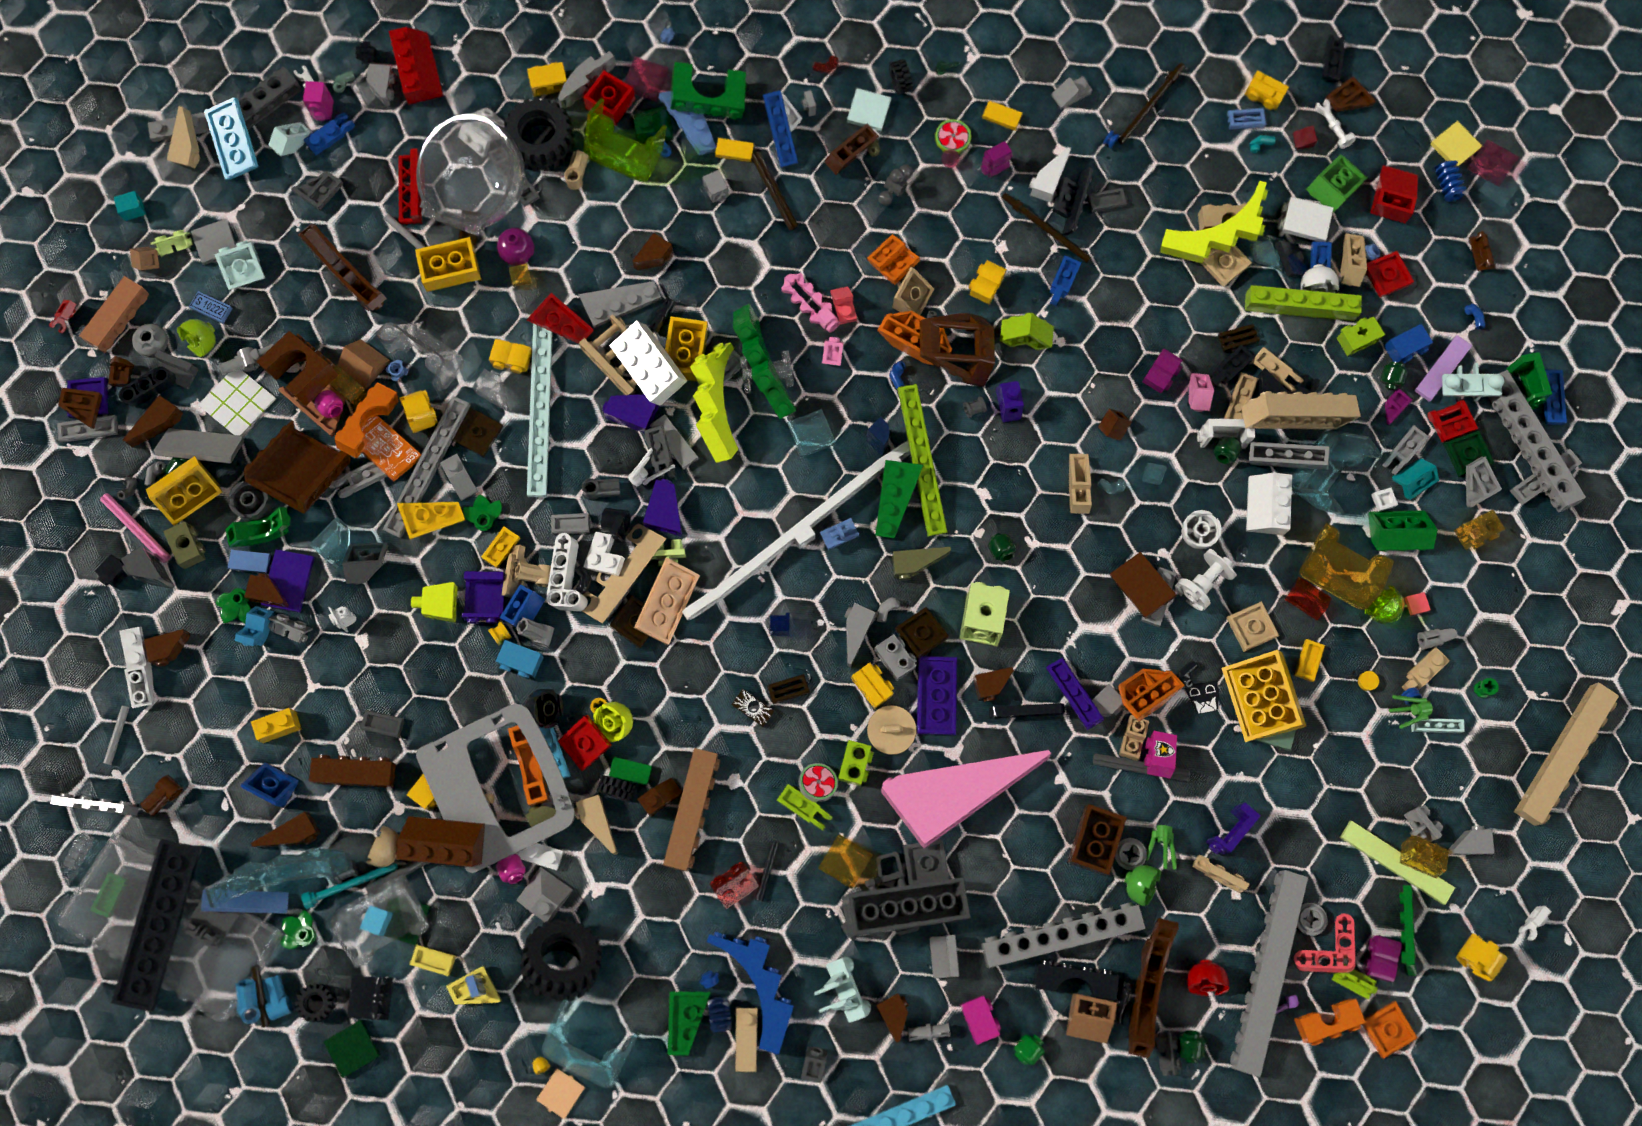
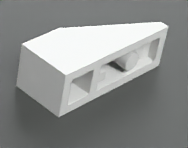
[1029,147,1071,203]

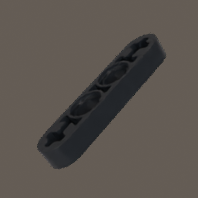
[989,703,1065,719]

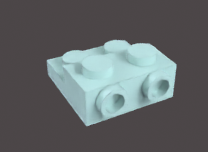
[214,241,265,290]

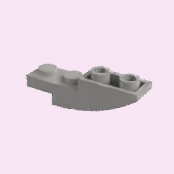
[558,51,616,109]

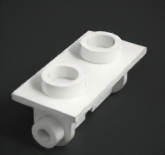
[329,607,356,632]

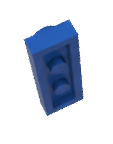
[1544,369,1567,425]

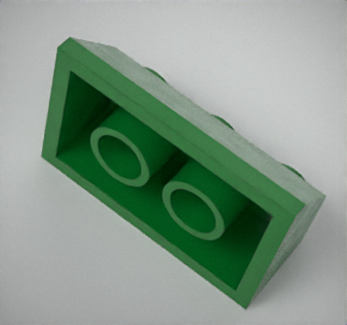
[1368,510,1438,552]

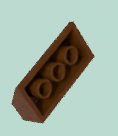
[396,816,485,867]

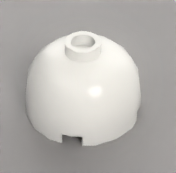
[1301,264,1339,293]
[1181,510,1222,549]

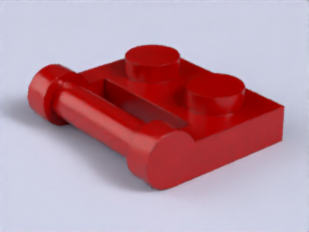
[1427,400,1478,443]

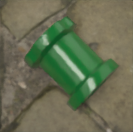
[1474,678,1499,698]

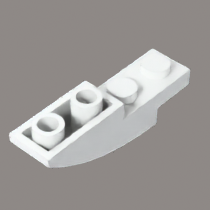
[119,627,153,708]

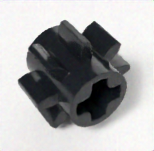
[355,41,377,65]

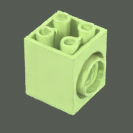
[959,582,1010,646]

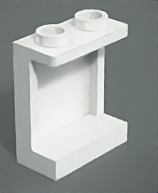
[1277,197,1333,242]
[1197,419,1255,449]

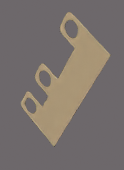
[577,524,667,624]

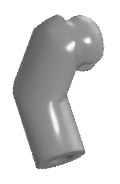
[877,597,900,623]

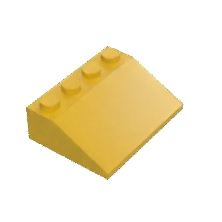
[1222,650,1307,742]

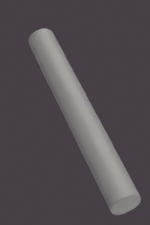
[384,214,425,249]
[103,706,130,765]

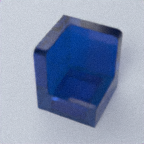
[770,612,790,636]

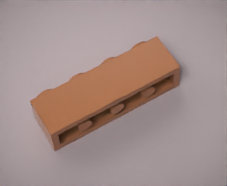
[79,276,149,353]

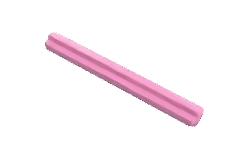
[100,493,171,563]

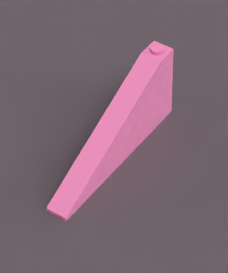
[881,750,1051,849]

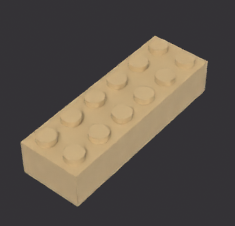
[1241,391,1361,429]

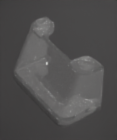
[376,322,464,390]
[330,875,429,968]

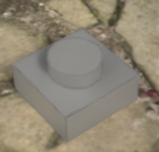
[802,90,816,116]

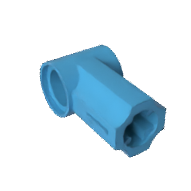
[262,975,293,1020]
[235,979,260,1024]

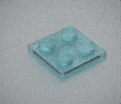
[787,409,836,458]

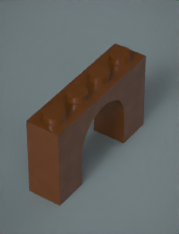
[256,331,339,406]

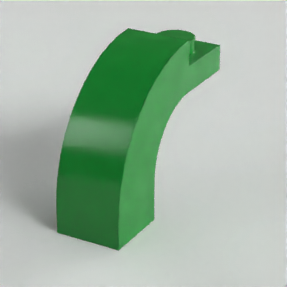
[225,507,290,547]

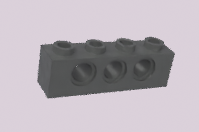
[238,67,302,130]

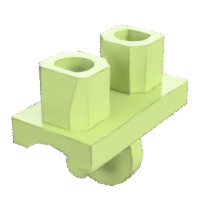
[651,539,686,566]

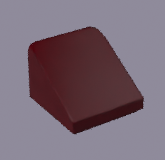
[1293,126,1317,149]

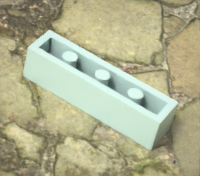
[1411,718,1465,733]

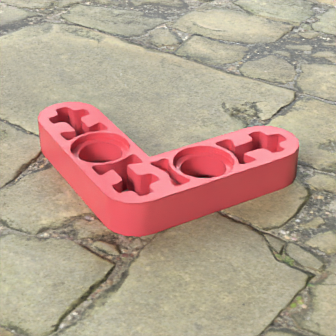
[1294,914,1356,973]

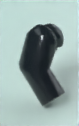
[575,565,592,594]
[1179,660,1198,688]

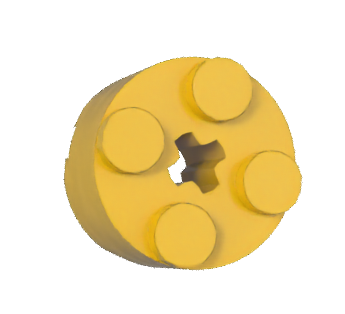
[399,390,438,433]
[1456,933,1508,982]

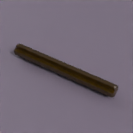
[752,151,798,230]

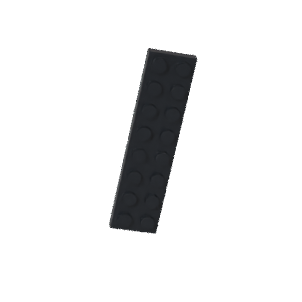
[111,839,202,1012]

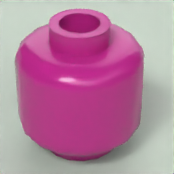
[314,390,343,418]
[496,854,526,884]

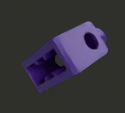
[996,381,1024,422]

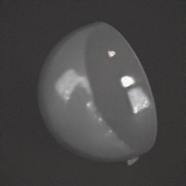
[416,114,525,236]

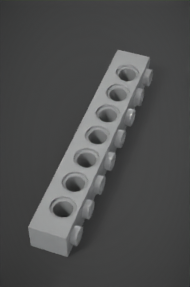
[1488,370,1586,513]
[981,902,1145,968]

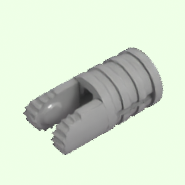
[1417,628,1458,650]

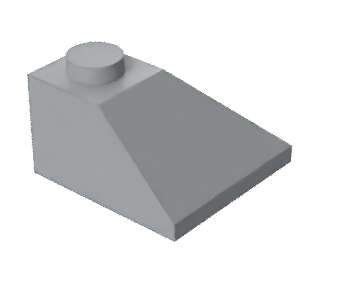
[517,867,573,922]

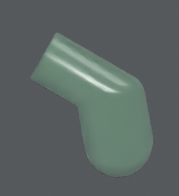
[333,71,355,93]

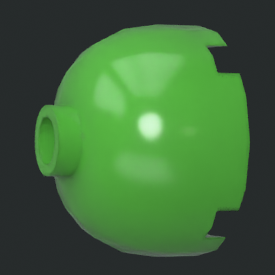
[1124,865,1161,907]

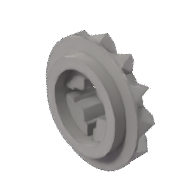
[1115,838,1147,870]
[1297,903,1327,936]

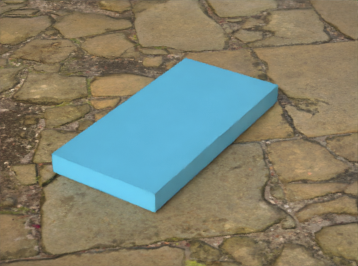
[204,97,259,180]

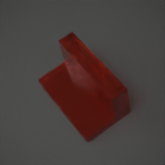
[1285,577,1331,621]

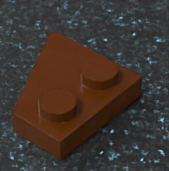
[1325,76,1376,112]
[58,388,102,429]

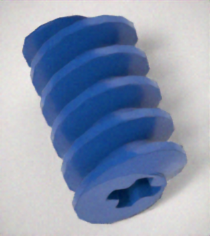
[1434,160,1467,202]

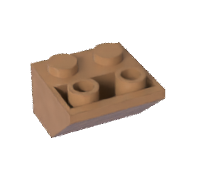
[1066,994,1117,1044]

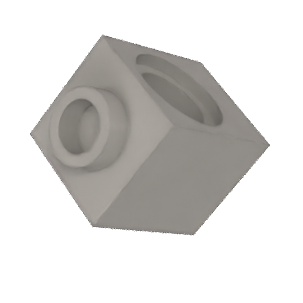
[702,170,729,203]

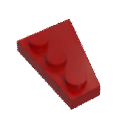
[527,293,594,344]

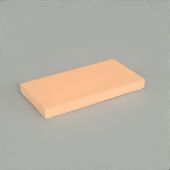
[634,558,700,645]

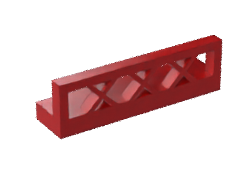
[398,148,422,224]

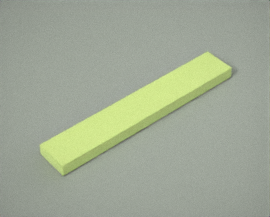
[1340,821,1455,905]

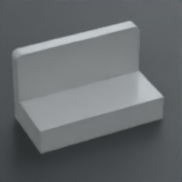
[929,935,959,978]

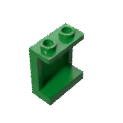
[1506,352,1552,410]

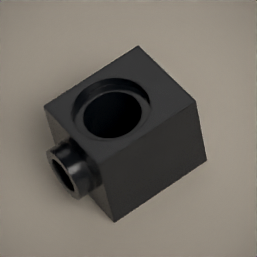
[94,554,128,588]

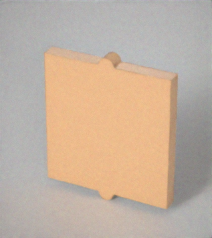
[536,1068,585,1119]

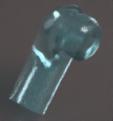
[1097,478,1126,495]

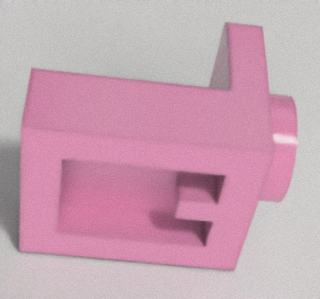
[822,337,844,366]

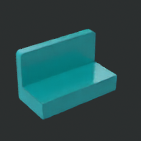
[1392,458,1439,500]

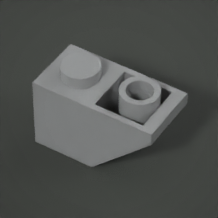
[366,64,396,107]

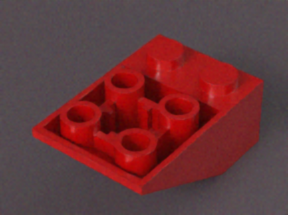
[1370,165,1418,223]

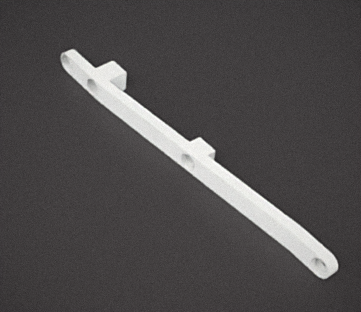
[682,439,929,621]

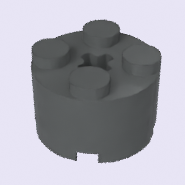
[229,481,275,522]

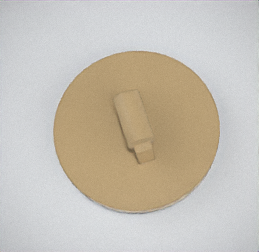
[867,706,916,755]

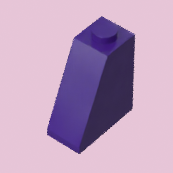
[602,394,660,434]
[643,479,682,537]

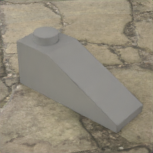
[844,603,876,668]

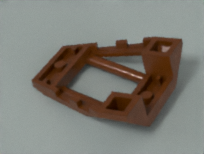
[920,313,995,387]

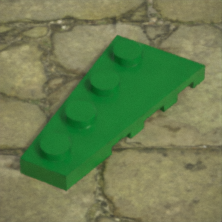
[875,460,923,538]
[1399,885,1417,976]

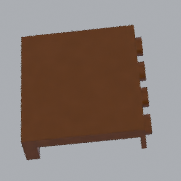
[244,420,350,514]

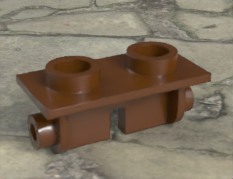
[1469,231,1496,271]

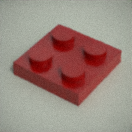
[1366,251,1414,298]
[558,715,612,771]

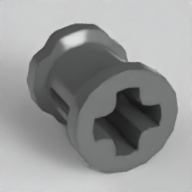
[963,396,987,418]
[332,859,358,884]

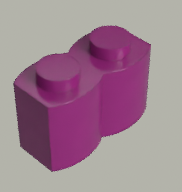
[981,141,1012,178]
[1142,349,1183,393]
[1363,935,1402,983]

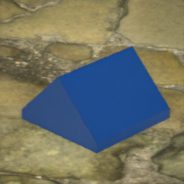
[241,763,299,808]

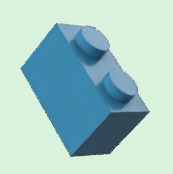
[496,640,544,679]

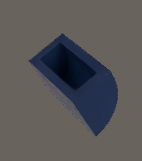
[866,417,890,456]

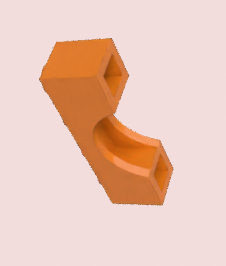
[335,382,399,459]
[508,725,551,807]

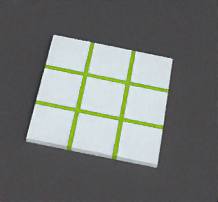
[198,369,276,436]

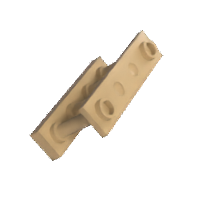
[579,314,637,395]

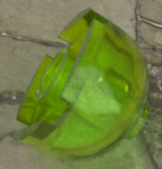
[1364,585,1405,624]

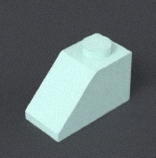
[268,122,313,156]

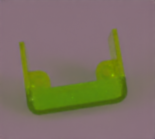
[583,98,667,182]

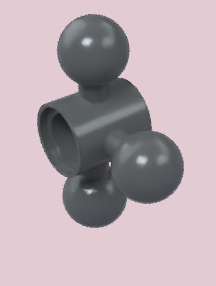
[878,165,913,206]

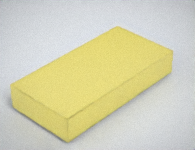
[410,945,456,976]

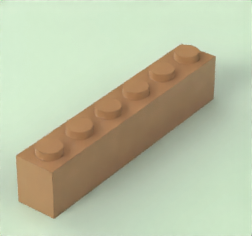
[663,748,721,872]

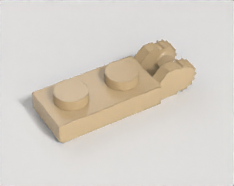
[1251,347,1304,393]

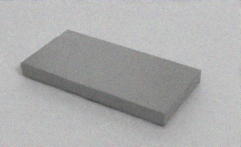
[154,428,244,463]

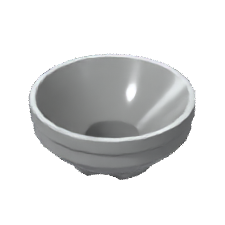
[132,324,168,357]

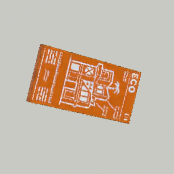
[361,415,421,481]

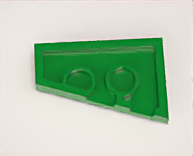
[668,991,711,1056]

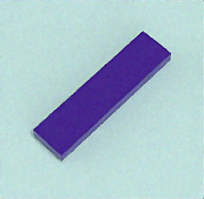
[1046,657,1104,730]

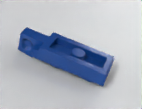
[1049,256,1082,306]

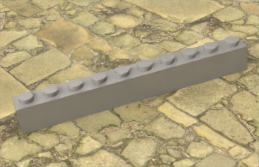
[1230,870,1308,1077]

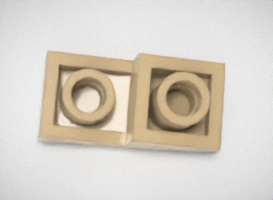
[1119,715,1149,761]

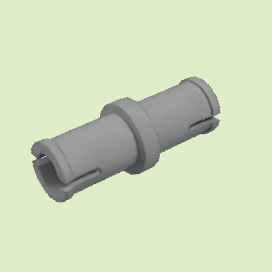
[908,1023,950,1041]

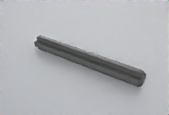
[1093,753,1190,782]

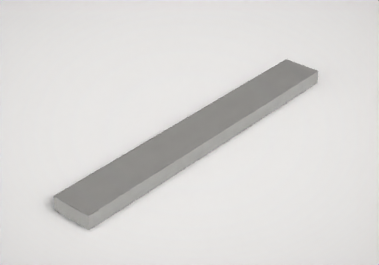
[382,396,471,539]

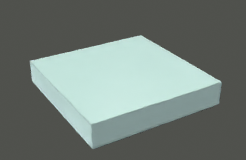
[847,88,891,131]

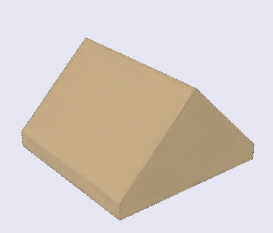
[892,267,934,315]

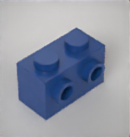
[1384,324,1433,364]
[500,584,546,627]

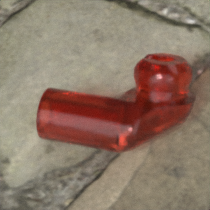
[813,55,839,73]

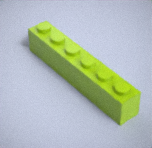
[1245,285,1362,321]

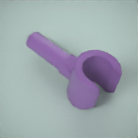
[1276,995,1299,1014]

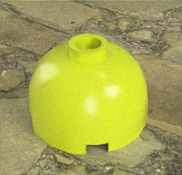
[593,702,633,742]

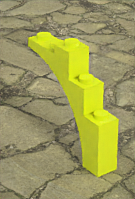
[1160,181,1268,264]
[690,342,738,463]

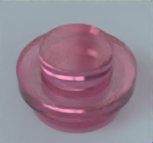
[941,149,959,168]

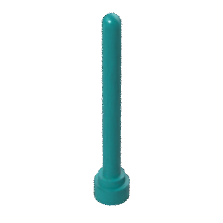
[301,863,398,909]

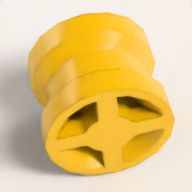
[488,622,512,646]

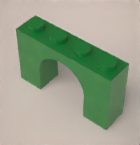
[670,62,746,119]

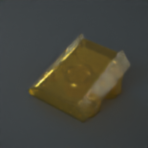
[818,834,873,889]

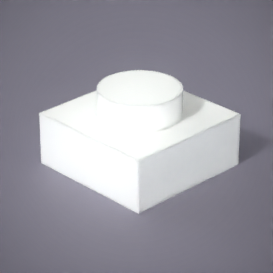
[1371,488,1398,512]

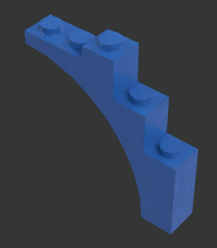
[707,932,794,1055]

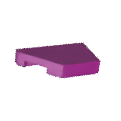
[1385,388,1413,425]

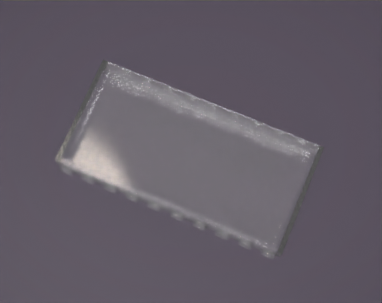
[57,833,285,1023]

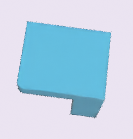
[360,905,393,936]

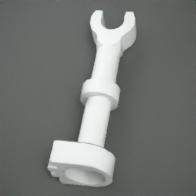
[1315,99,1356,149]

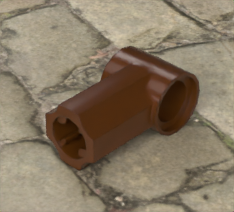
[140,775,183,816]

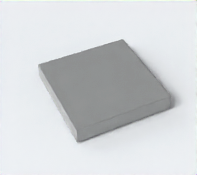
[191,219,237,265]

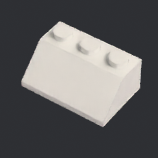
[1246,473,1292,535]

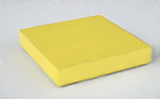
[1430,121,1482,167]

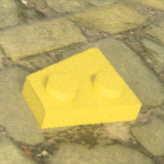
[446,966,502,1005]

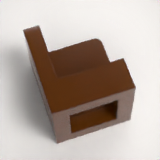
[1098,408,1132,440]

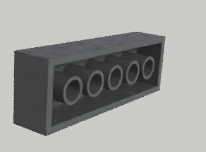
[842,877,970,938]

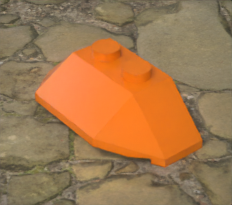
[877,311,952,365]
[1118,669,1185,722]

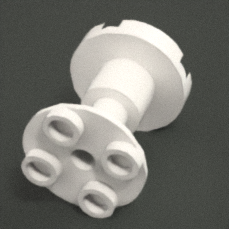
[1175,549,1237,611]

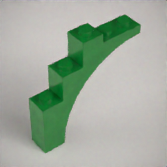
[733,303,796,419]

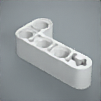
[546,533,588,611]

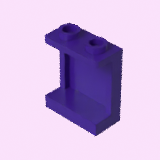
[462,571,505,624]
[1206,803,1261,855]

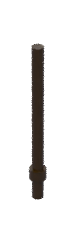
[1117,62,1185,144]
[1001,192,1092,263]

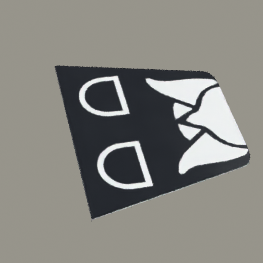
[1184,680,1218,713]

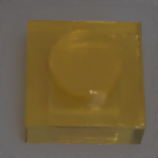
[509,263,532,287]

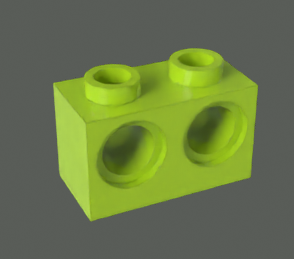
[838,740,874,786]

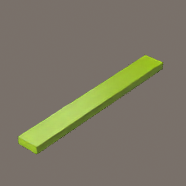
[897,384,947,536]

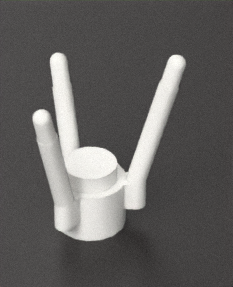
[628,448,675,486]

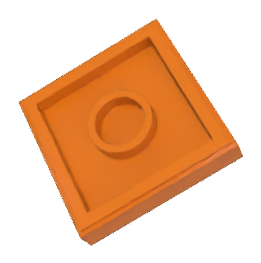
[1362,1001,1418,1058]

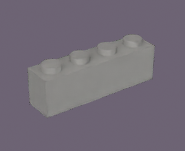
[1249,442,1330,470]

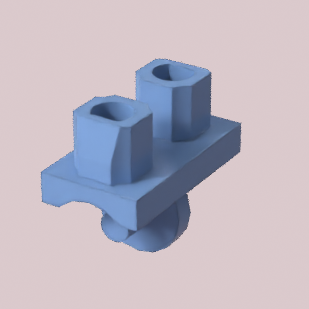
[820,518,859,550]

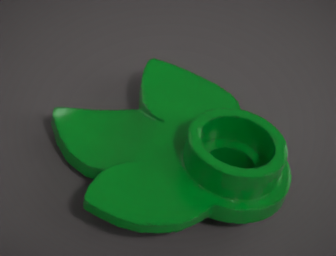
[463,494,502,531]
[216,588,251,624]
[280,910,316,949]

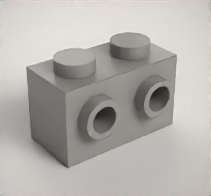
[874,634,917,682]

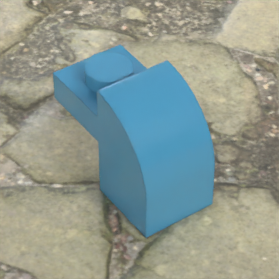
[235,606,274,646]

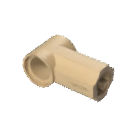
[564,150,589,190]
[514,562,551,588]

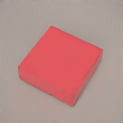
[1404,592,1431,616]

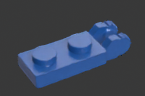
[303,112,355,156]

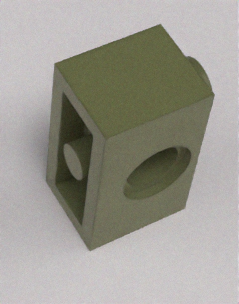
[163,521,206,569]

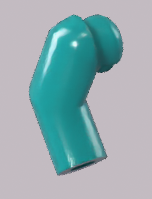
[1249,135,1275,153]

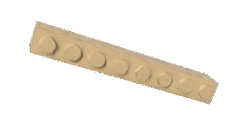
[1514,682,1619,826]

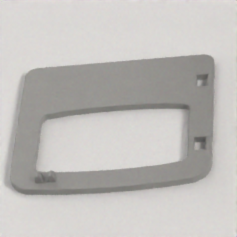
[416,704,575,873]

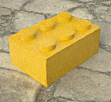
[415,237,481,292]
[665,316,709,381]
[146,456,222,526]

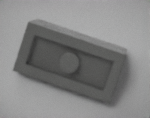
[155,350,198,389]

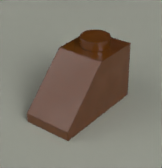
[632,233,673,270]
[244,573,289,608]
[144,629,190,667]
[973,667,1014,702]
[637,778,682,817]
[876,993,909,1043]

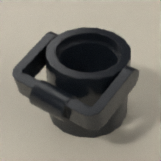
[601,508,631,543]

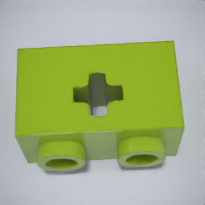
[1337,316,1385,357]

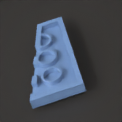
[659,91,716,155]

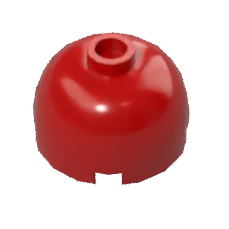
[1188,959,1229,996]

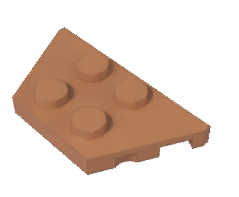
[278,384,346,437]

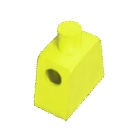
[411,582,458,622]

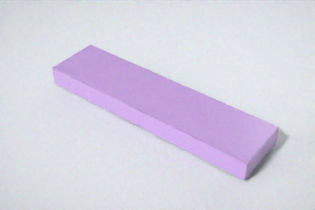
[1414,335,1472,402]

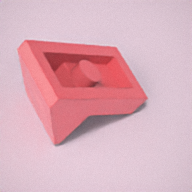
[830,287,857,325]

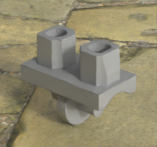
[1404,805,1443,844]

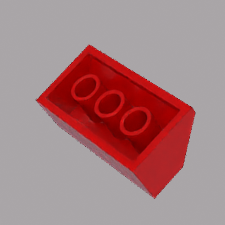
[389,27,443,105]

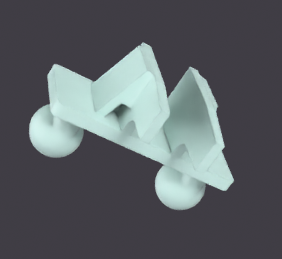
[1442,363,1504,402]
[814,957,871,1023]

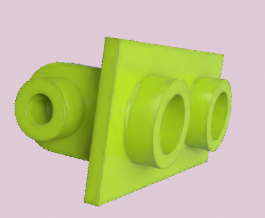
[1331,963,1378,1000]

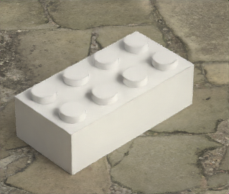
[610,321,687,406]

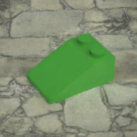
[1306,154,1368,213]

